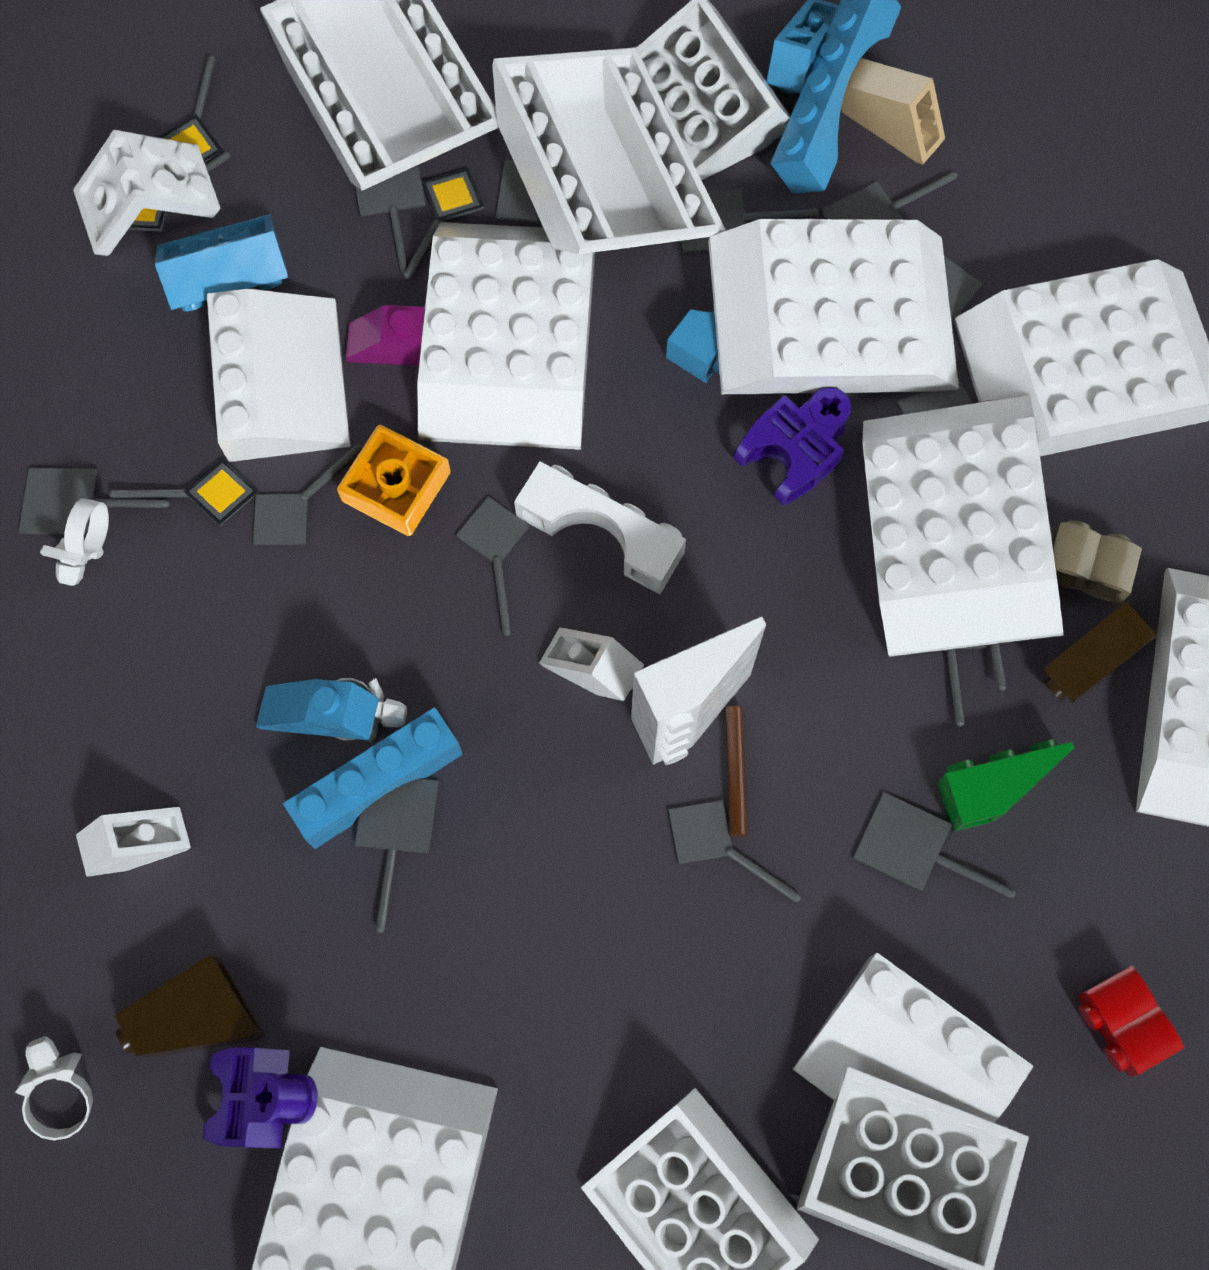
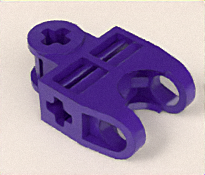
[733,387,851,505]
[202,1048,318,1148]

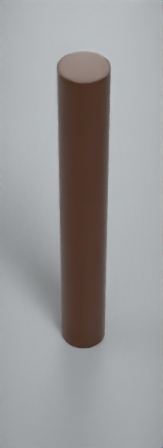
[725,706,748,837]

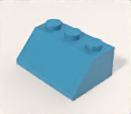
[154,214,288,312]

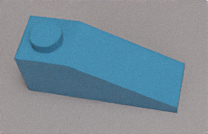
[767,0,839,94]
[256,679,379,740]

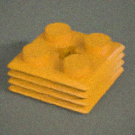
[337,425,451,536]

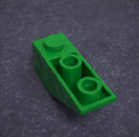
[937,739,1074,832]

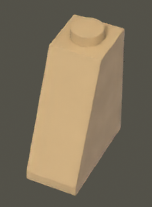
[841,58,945,164]

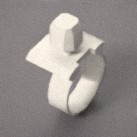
[40,498,109,585]
[335,678,407,743]
[15,1036,93,1140]

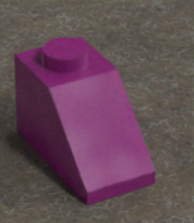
[346,305,425,366]

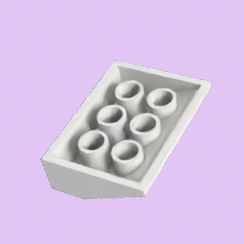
[636,0,790,181]
[207,289,351,462]
[631,617,766,765]
[792,953,1033,1123]
[796,1067,1029,1270]
[581,1088,819,1270]

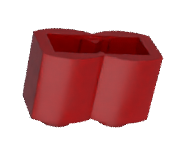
[1078,965,1185,1077]

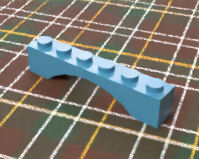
[771,0,901,194]

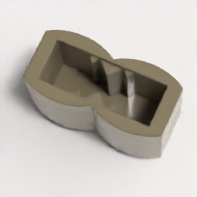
[1051,521,1142,603]

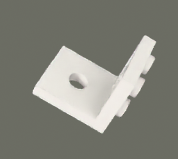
[73,130,221,256]

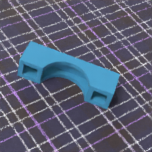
[666,309,720,383]
[283,707,463,849]

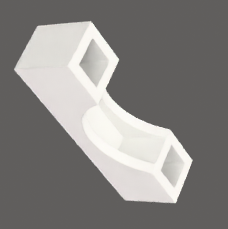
[514,461,686,594]

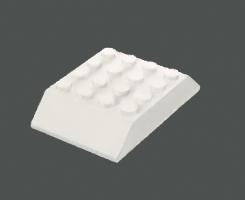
[260,0,499,190]
[492,48,726,254]
[708,219,959,394]
[418,222,595,450]
[954,259,1209,456]
[862,395,1063,657]
[1136,568,1209,827]
[252,1047,498,1270]

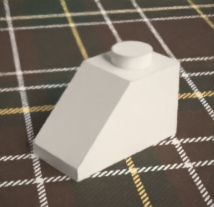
[539,627,644,701]
[76,807,191,877]

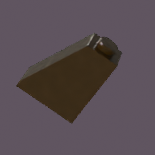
[1043,601,1157,703]
[114,954,265,1058]

